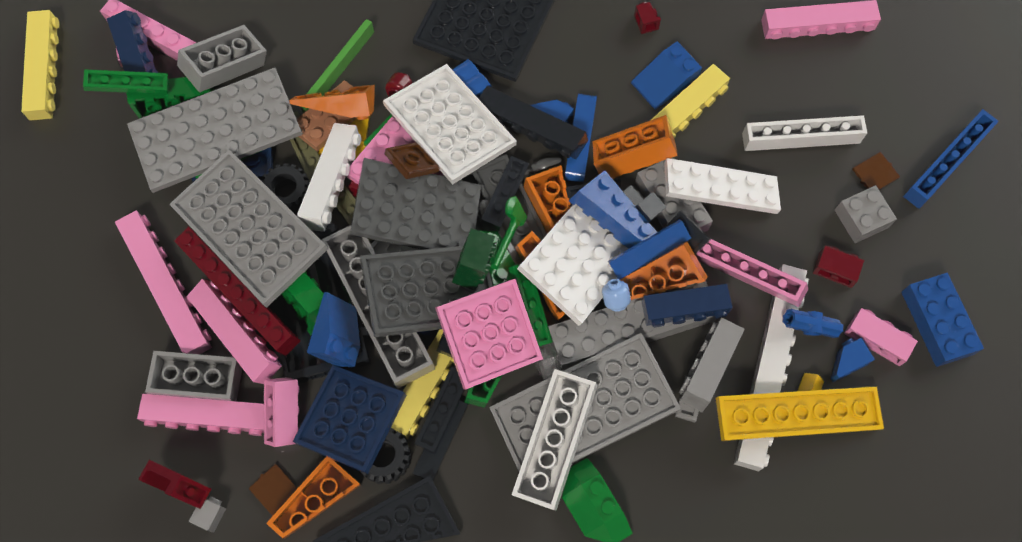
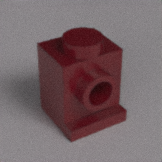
[634,2,661,34]

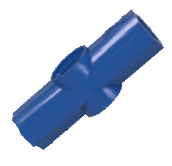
[782,309,843,338]

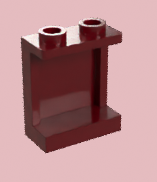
[139,460,211,509]

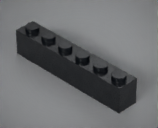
[478,86,588,159]

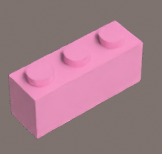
[844,308,918,366]
[264,377,299,447]

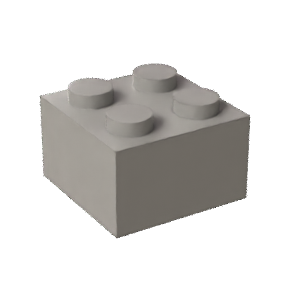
[835,185,897,243]

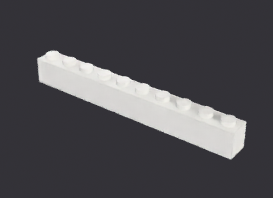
[734,264,809,471]

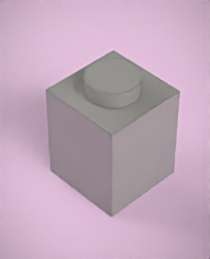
[189,496,226,533]

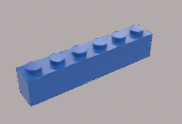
[903,109,999,209]

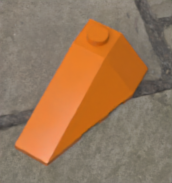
[289,85,375,120]

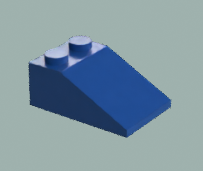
[631,41,702,110]
[307,292,360,367]

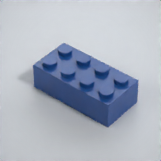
[901,272,984,367]

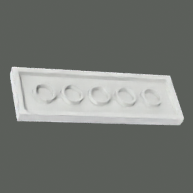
[664,158,781,214]

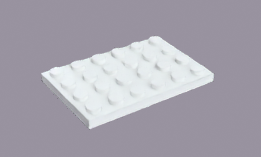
[383,64,517,185]
[517,204,628,326]

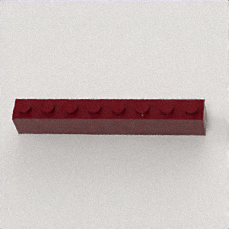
[174,226,301,356]

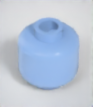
[602,279,631,312]

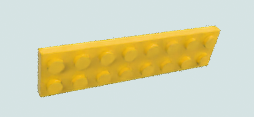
[716,387,884,441]

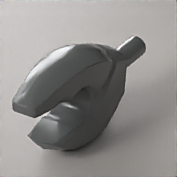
[525,158,561,175]

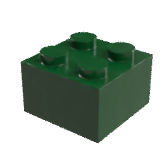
[452,228,496,291]

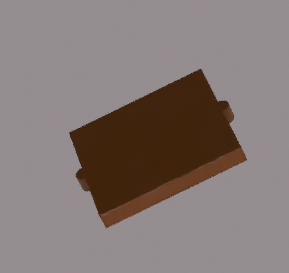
[852,152,900,190]
[248,464,297,516]

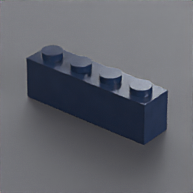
[107,10,158,73]
[642,284,733,328]

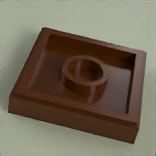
[384,142,440,179]

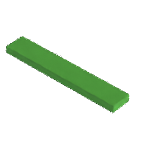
[300,19,374,113]

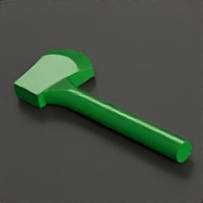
[491,196,528,270]

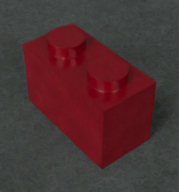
[813,246,865,288]

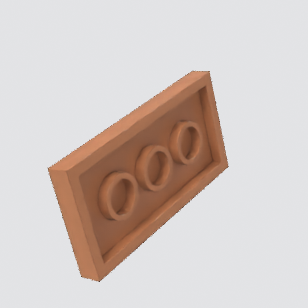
[297,80,357,152]

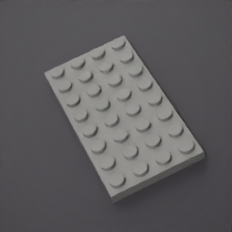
[127,68,303,193]
[170,150,329,308]
[489,333,681,471]

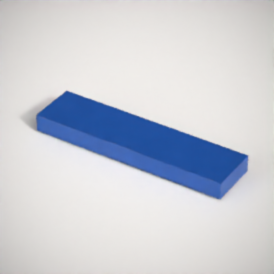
[608,220,691,280]

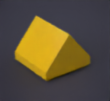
[797,373,824,391]

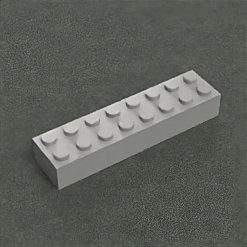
[321,225,435,389]
[548,281,717,371]

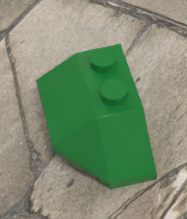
[562,458,633,542]

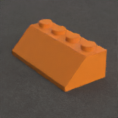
[592,115,678,179]

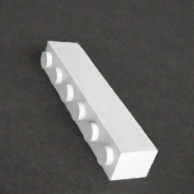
[742,115,867,151]
[297,123,361,232]

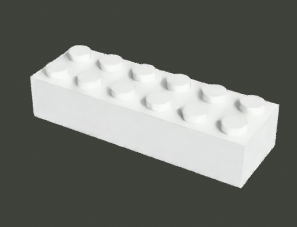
[512,369,597,511]

